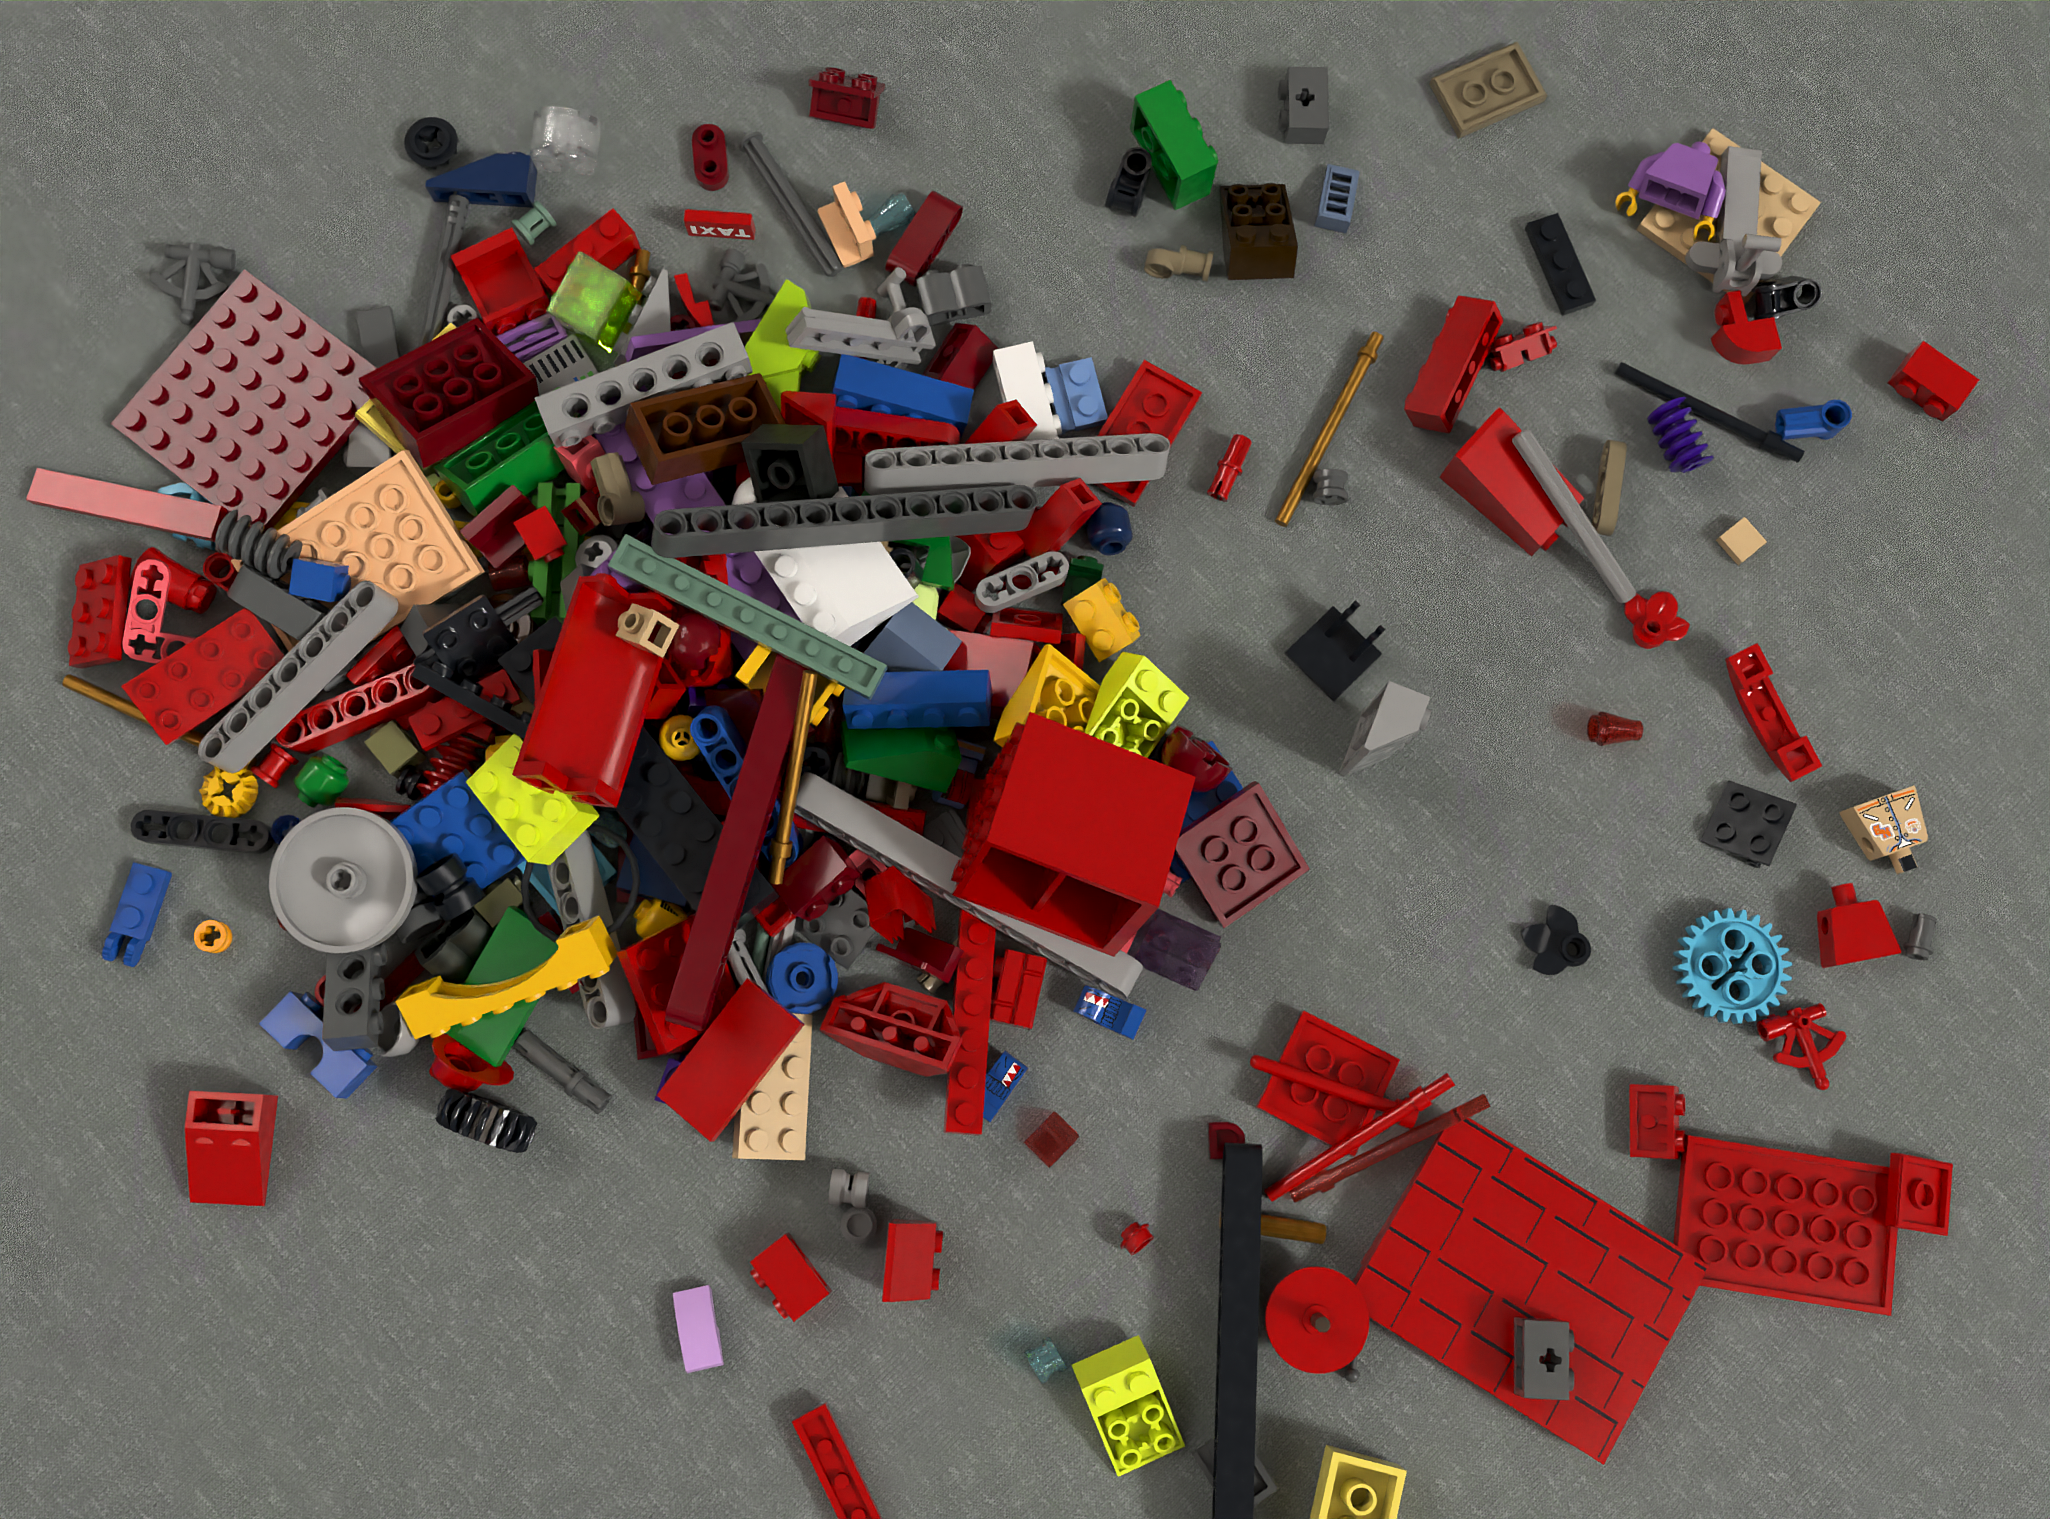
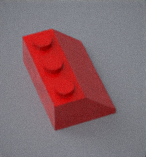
[956,531,1024,593]

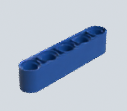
[690,705,804,868]

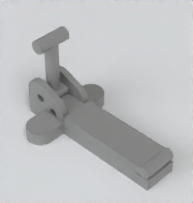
[1685,146,1782,296]
[785,267,936,368]

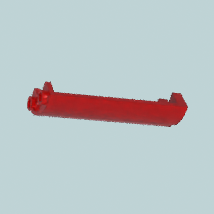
[512,573,679,808]

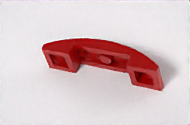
[1725,643,1822,782]

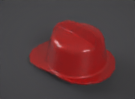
[429,1034,514,1092]

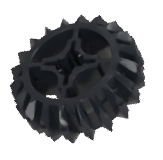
[435,1089,538,1153]

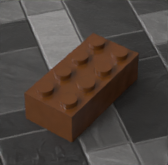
[625,373,786,485]

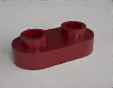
[692,124,729,191]

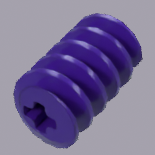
[1647,397,1714,473]

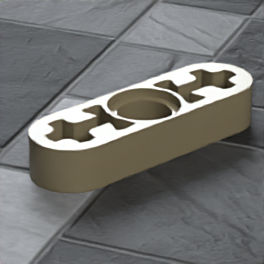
[1592,439,1627,536]

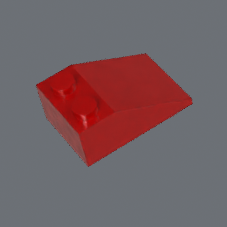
[882,1219,943,1302]

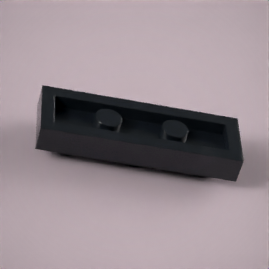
[1524,213,1596,316]

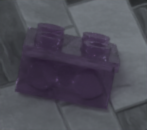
[1135,909,1221,991]

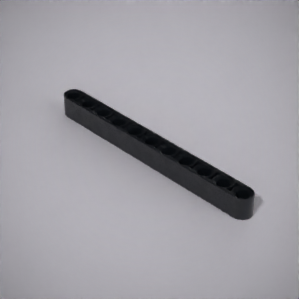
[1212,1142,1263,1519]

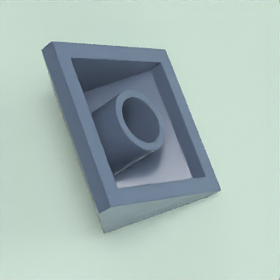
[864,602,962,672]

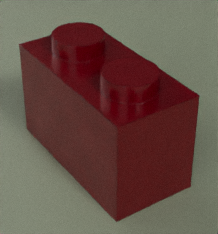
[771,836,862,922]

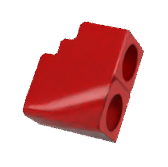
[864,866,936,944]

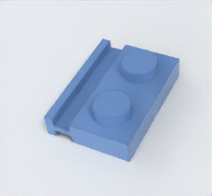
[1044,357,1108,435]

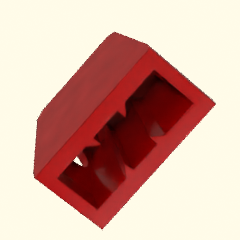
[1817,883,1901,968]

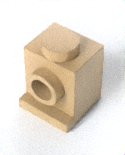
[616,603,679,658]

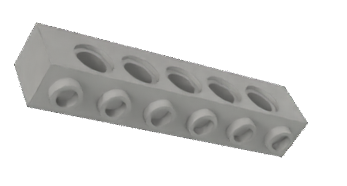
[534,322,753,448]

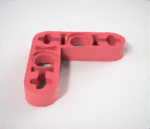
[122,559,197,664]

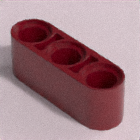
[885,191,963,287]

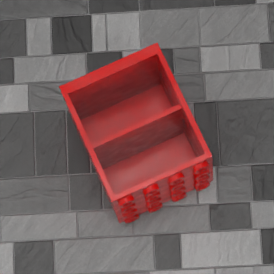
[951,712,1196,957]

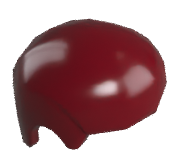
[668,611,721,670]

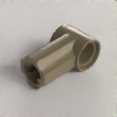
[590,452,645,526]

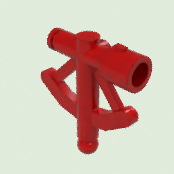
[1756,1003,1847,1090]

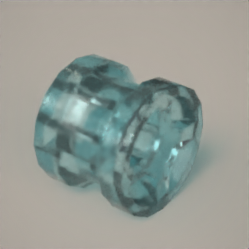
[1024,1336,1068,1384]

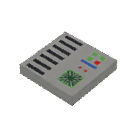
[523,334,599,396]

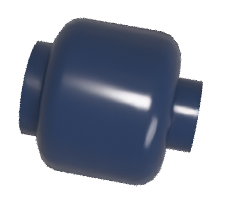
[1085,502,1133,555]

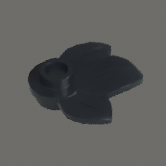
[1521,905,1591,975]

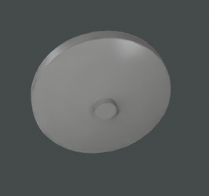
[269,807,418,954]

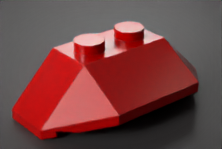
[819,982,963,1077]

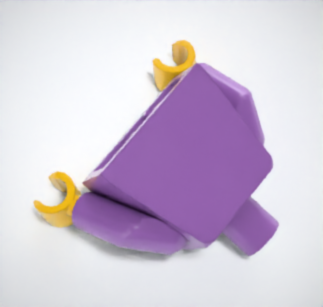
[1615,141,1726,242]

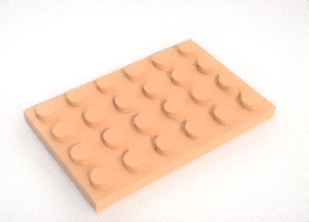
[231,450,485,652]

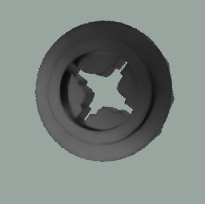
[404,117,459,169]

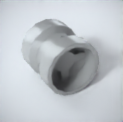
[828,1168,870,1209]

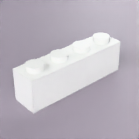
[993,341,1062,441]

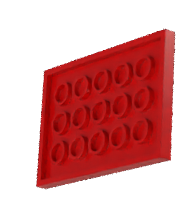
[1673,1135,1898,1316]

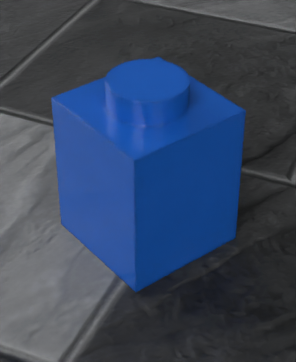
[289,558,351,602]

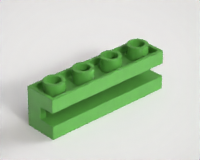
[527,483,586,627]

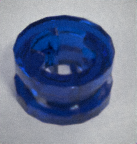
[271,815,302,845]

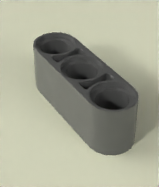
[227,563,331,641]

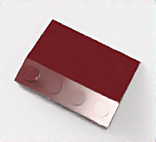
[358,318,539,469]

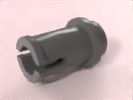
[1903,913,1937,961]

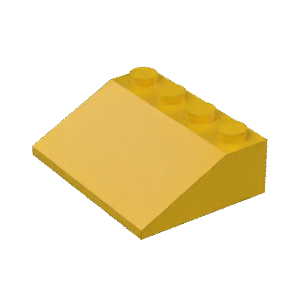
[993,644,1100,748]

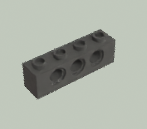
[322,942,387,1051]

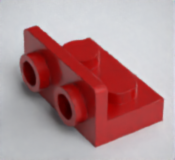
[1629,1084,1686,1159]

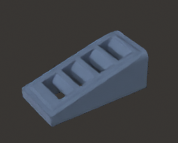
[1314,164,1360,233]

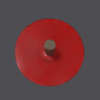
[1265,1266,1370,1374]

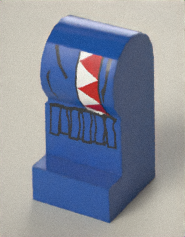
[1073,985,1146,1040]
[983,1050,1028,1122]

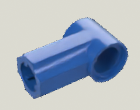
[1775,399,1852,440]

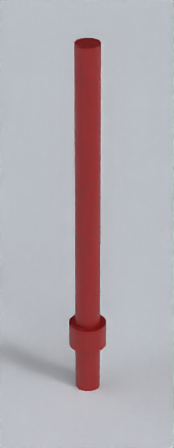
[1265,1073,1455,1202]

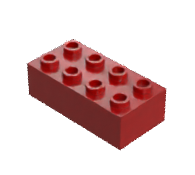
[121,608,284,745]

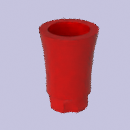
[129,547,217,614]

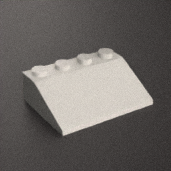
[754,487,919,646]

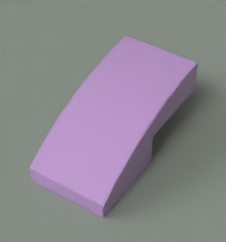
[673,1285,724,1373]

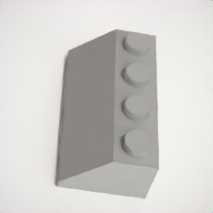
[1338,681,1432,776]

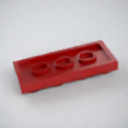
[1094,360,1202,507]

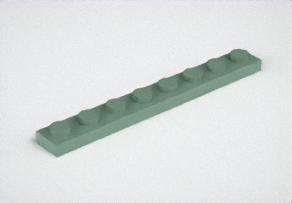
[608,534,888,700]

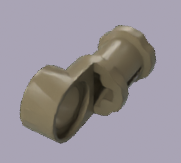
[1144,245,1214,282]

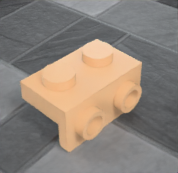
[818,181,876,268]

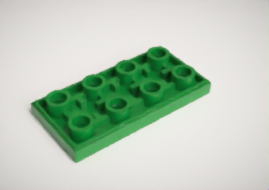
[446,905,559,1067]

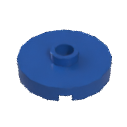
[766,942,838,1014]

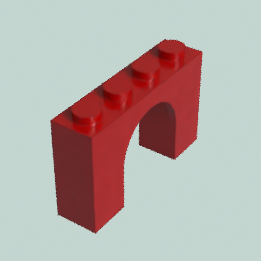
[965,399,1102,558]

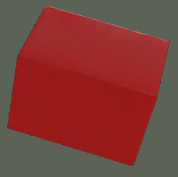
[781,391,836,466]

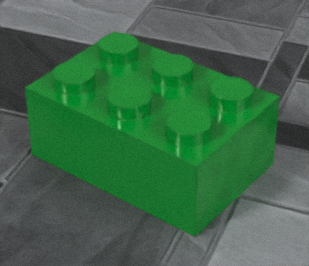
[1130,80,1218,210]

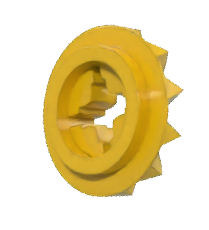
[199,766,258,818]

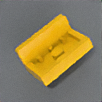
[1063,578,1141,663]

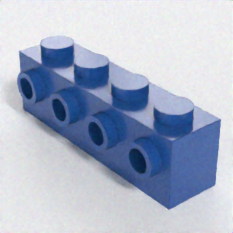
[831,354,974,439]
[842,670,993,729]

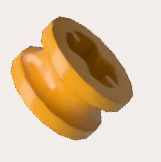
[194,920,233,953]

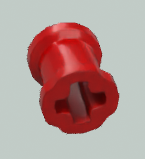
[250,742,299,789]

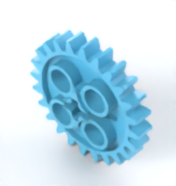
[1673,908,1792,1024]

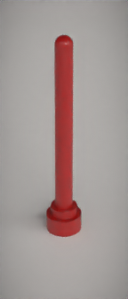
[1250,1055,1419,1129]

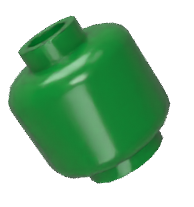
[294,754,349,808]

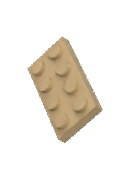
[732,1013,813,1160]

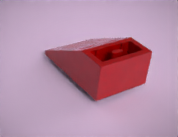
[184,1091,278,1206]

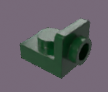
[1061,555,1104,606]

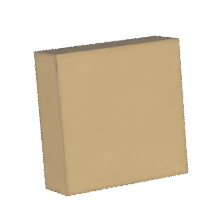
[1716,517,1767,565]

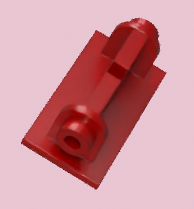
[1489,322,1557,372]

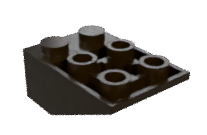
[1219,183,1298,280]

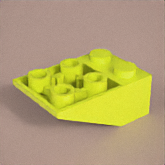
[1084,652,1189,758]
[1071,1335,1185,1477]

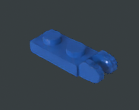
[102,862,172,967]

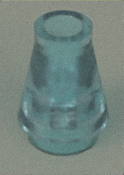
[865,192,916,238]

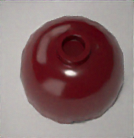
[1161,725,1232,792]

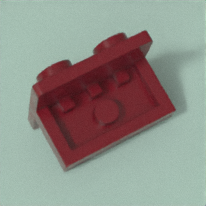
[809,67,885,129]

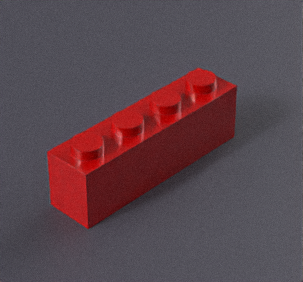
[1404,295,1503,434]

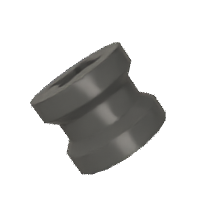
[1313,469,1348,506]

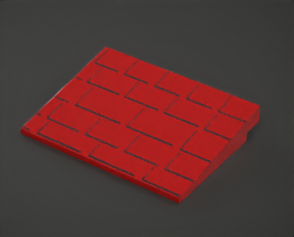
[1352,1108,1709,1465]

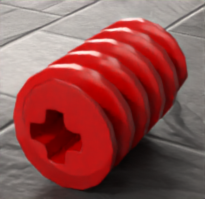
[416,735,486,798]

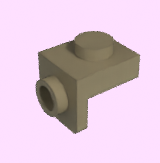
[864,773,916,810]

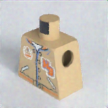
[1839,786,1928,874]

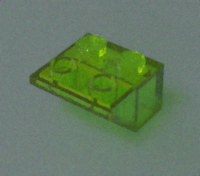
[546,251,642,353]

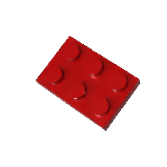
[68,555,132,669]

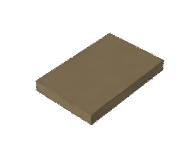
[1429,42,1547,139]

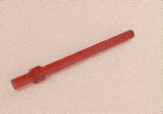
[1289,1094,1491,1203]

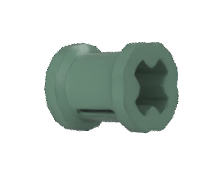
[511,200,557,246]

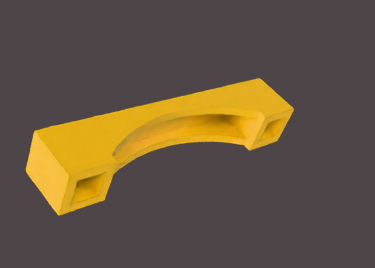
[395,915,617,1039]

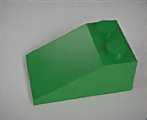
[839,721,962,793]

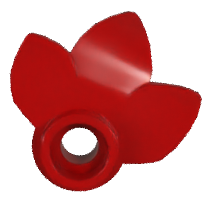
[1624,591,1690,649]

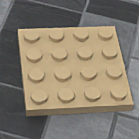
[1636,128,1821,305]

